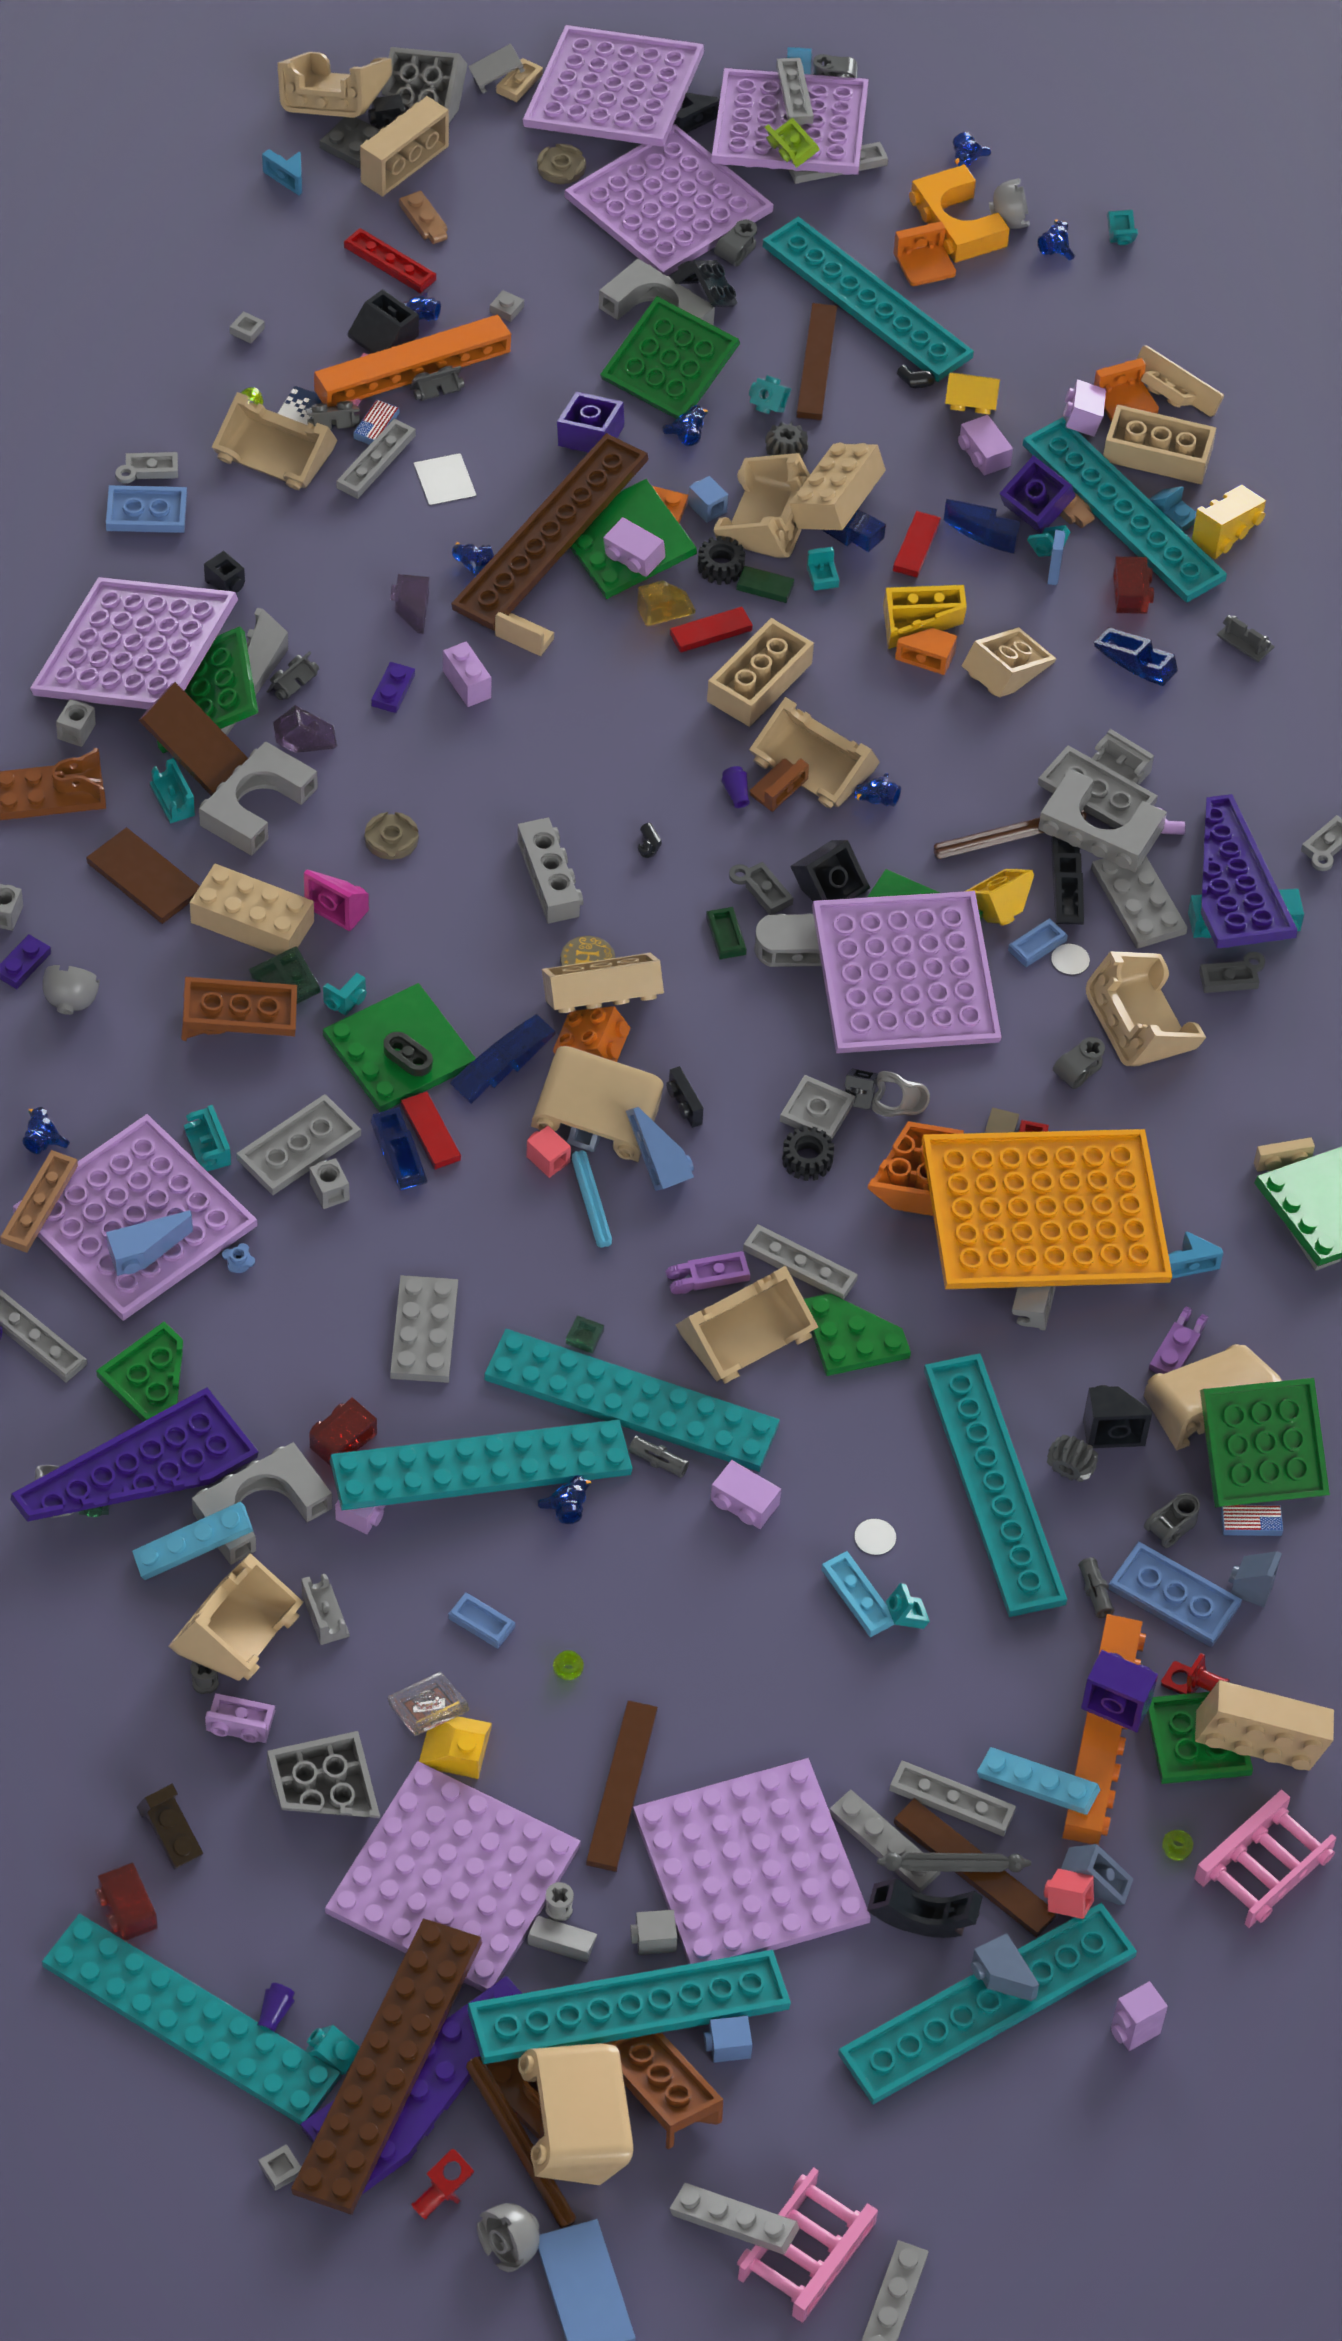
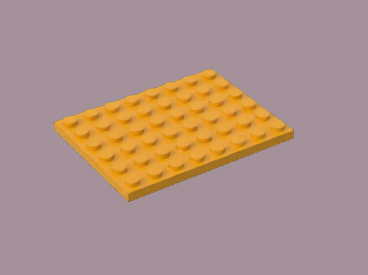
[921,1129,1172,1289]

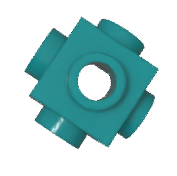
[749,375,791,414]

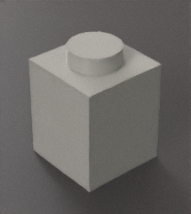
[630,1910,677,1955]

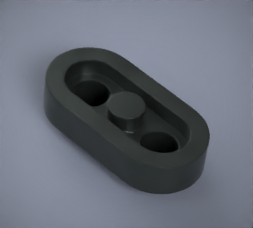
[383,1032,433,1076]

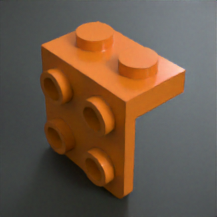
[893,221,956,286]
[1094,358,1159,422]
[553,1006,631,1062]

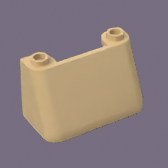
[278,52,392,118]
[212,392,337,490]
[714,453,810,558]
[749,697,880,809]
[1086,951,1206,1067]
[531,1046,663,1162]
[676,1266,818,1384]
[1144,1344,1282,1451]
[168,1553,303,1681]
[518,2043,633,2185]

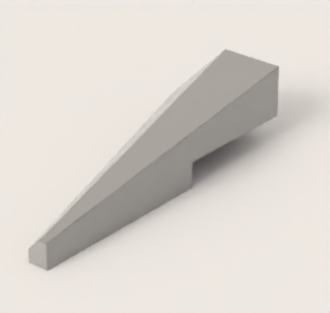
[221,608,288,735]

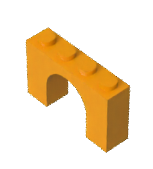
[909,164,1010,263]

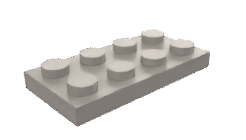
[1038,745,1158,829]
[1091,856,1188,949]
[236,1094,361,1195]
[390,1275,458,1383]

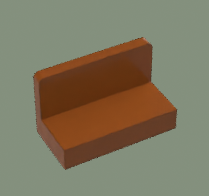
[750,758,809,812]

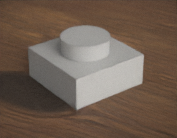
[490,290,524,322]
[230,311,265,344]
[258,2144,301,2191]

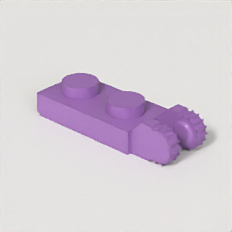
[665,1251,750,1295]
[1149,1306,1208,1374]

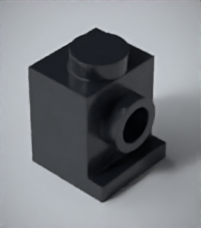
[368,94,406,129]
[204,551,245,593]

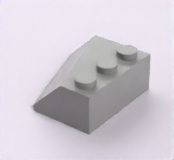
[382,47,467,123]
[267,1731,380,1818]

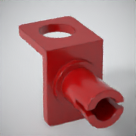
[1161,1653,1230,1694]
[411,2149,474,2220]

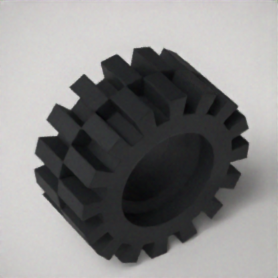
[698,536,745,585]
[782,1126,834,1181]

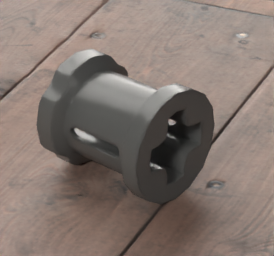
[190,1662,219,1694]

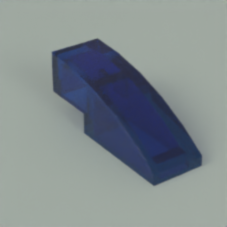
[944,499,1021,554]
[822,510,886,553]
[1094,627,1178,686]
[370,1107,428,1191]

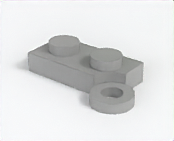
[115,452,178,484]
[1301,815,1342,871]

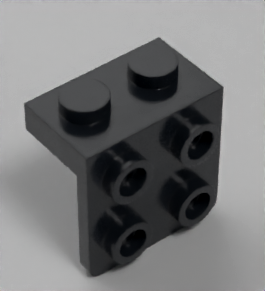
[671,260,737,307]

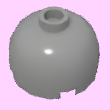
[989,178,1029,229]
[42,965,100,1015]
[477,2203,540,2272]

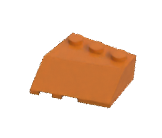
[867,1121,964,1216]

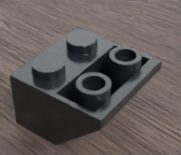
[348,289,419,354]

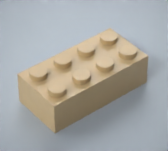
[360,96,449,197]
[1103,404,1217,485]
[789,443,886,530]
[707,618,814,727]
[190,864,314,961]
[542,953,664,1013]
[1195,1680,1334,1771]

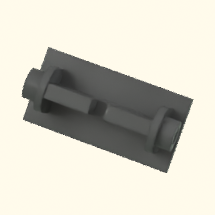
[410,366,465,401]
[305,401,360,429]
[1217,615,1275,662]
[266,651,319,700]

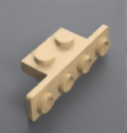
[1136,346,1224,417]

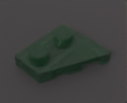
[249,946,321,1004]

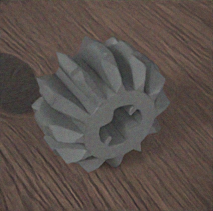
[765,421,808,458]
[1047,1435,1098,1482]

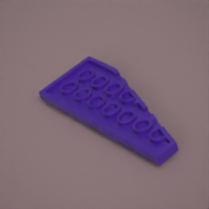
[1201,794,1297,949]
[10,1387,259,1522]
[300,1976,522,2194]

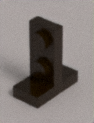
[137,1783,204,1870]

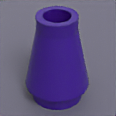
[721,766,750,808]
[257,1983,295,2032]

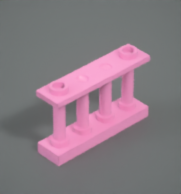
[1194,1789,1336,1928]
[737,2167,878,2323]

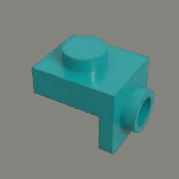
[1107,210,1138,245]
[1027,525,1071,557]
[806,547,840,591]
[323,973,367,1016]
[886,1583,930,1629]
[305,2025,360,2075]

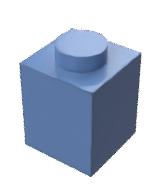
[688,476,728,523]
[704,2016,752,2063]

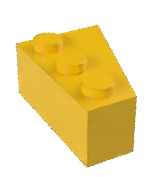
[1192,485,1266,559]
[883,585,967,649]

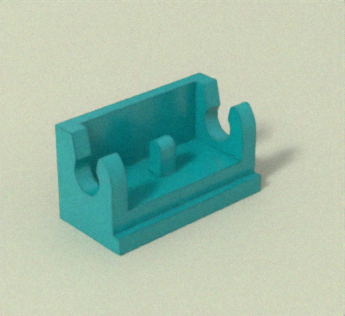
[150,758,195,824]
[184,1105,231,1172]

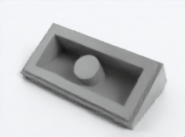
[528,1916,597,1963]

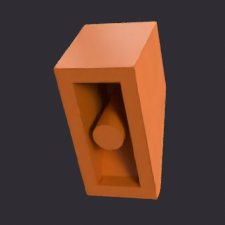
[895,628,957,675]

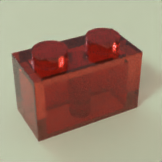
[1113,556,1154,614]
[309,1397,377,1466]
[95,1862,158,1941]

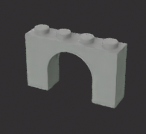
[599,258,715,325]
[199,741,318,856]
[1038,769,1167,873]
[192,1442,332,1565]

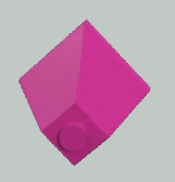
[304,869,369,932]

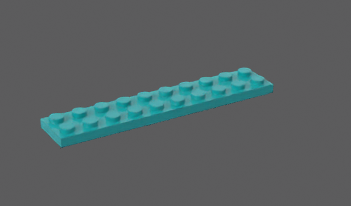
[762,217,974,382]
[1022,417,1227,603]
[484,1329,780,1472]
[924,1353,1067,1617]
[330,1420,633,1511]
[838,1903,1137,2105]
[42,1913,341,2125]
[467,1950,791,2064]

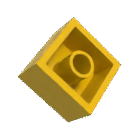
[945,372,1000,415]

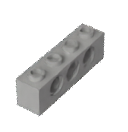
[517,817,583,924]

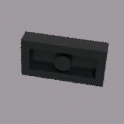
[666,1066,704,1128]

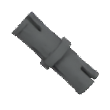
[628,1436,689,1478]
[1078,1557,1115,1618]

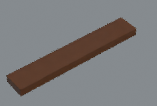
[797,303,837,420]
[586,1700,658,1872]
[894,1798,1057,1938]

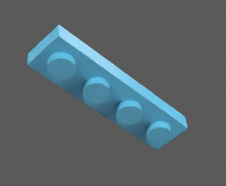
[132,1501,253,1580]
[977,1747,1100,1815]

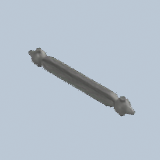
[877,1852,1031,1872]

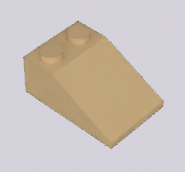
[962,627,1056,698]

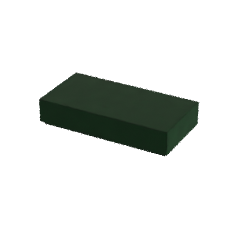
[737,566,794,603]
[706,907,747,960]

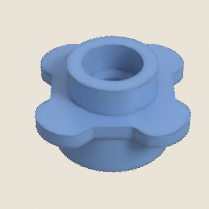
[222,1243,255,1273]

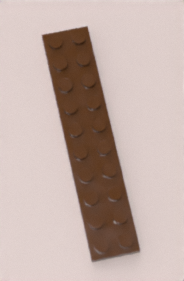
[451,433,649,631]
[291,1918,482,2215]

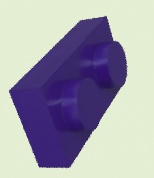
[371,661,415,713]
[0,934,51,989]

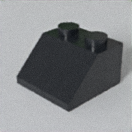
[790,840,870,901]
[1083,1385,1152,1449]

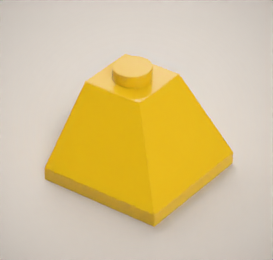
[964,869,1034,926]
[419,1712,492,1779]

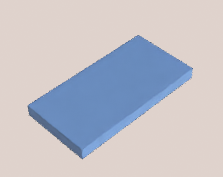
[1108,1541,1242,1648]
[538,2219,636,2341]

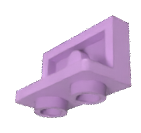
[205,1693,275,1743]

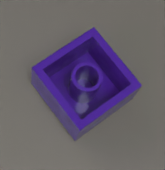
[557,392,625,453]
[999,455,1076,534]
[1081,1650,1158,1733]

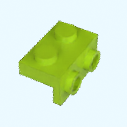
[764,118,820,168]

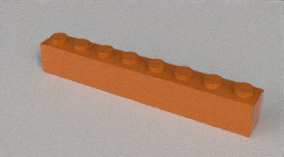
[314,314,511,407]
[1062,1614,1146,1846]

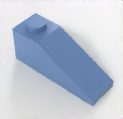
[626,1107,694,1191]
[106,1210,193,1276]

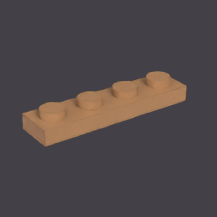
[0,1150,78,1253]

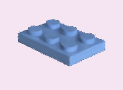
[106,485,187,533]

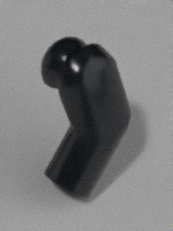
[897,365,935,389]
[638,823,662,858]

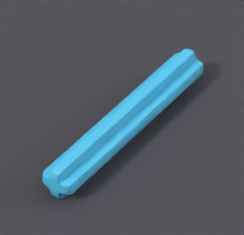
[571,1150,612,1248]

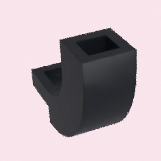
[867,1878,983,1938]

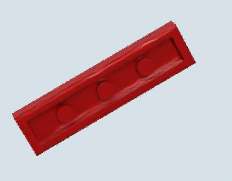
[344,228,436,294]

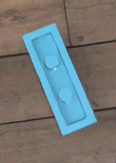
[821,1551,894,1637]

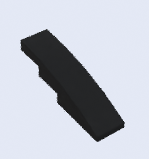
[1051,836,1084,925]

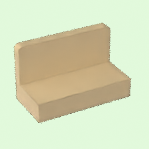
[495,612,554,656]

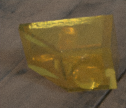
[637,580,696,626]

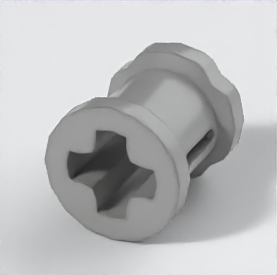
[545,1882,574,1921]

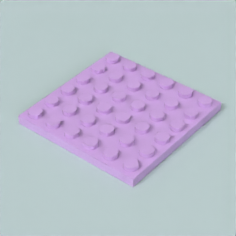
[523,25,704,147]
[712,68,869,175]
[565,125,773,276]
[30,577,238,709]
[812,891,1002,1053]
[13,1114,257,1321]
[633,1758,871,1964]
[325,1761,581,1992]

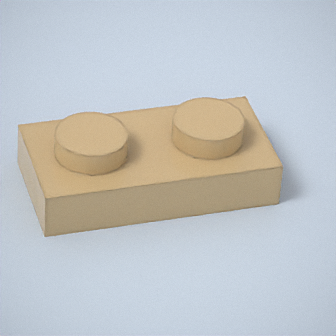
[496,58,543,102]
[1254,1137,1315,1172]

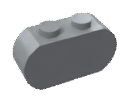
[754,913,822,967]

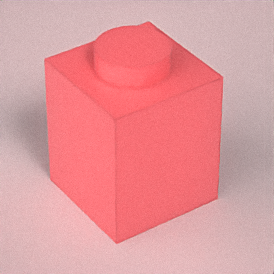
[526,1126,571,1178]
[1044,1869,1094,1919]

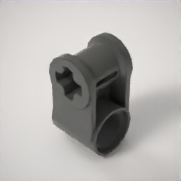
[811,54,858,78]
[714,219,757,267]
[1053,1037,1105,1089]
[1144,1493,1200,1548]

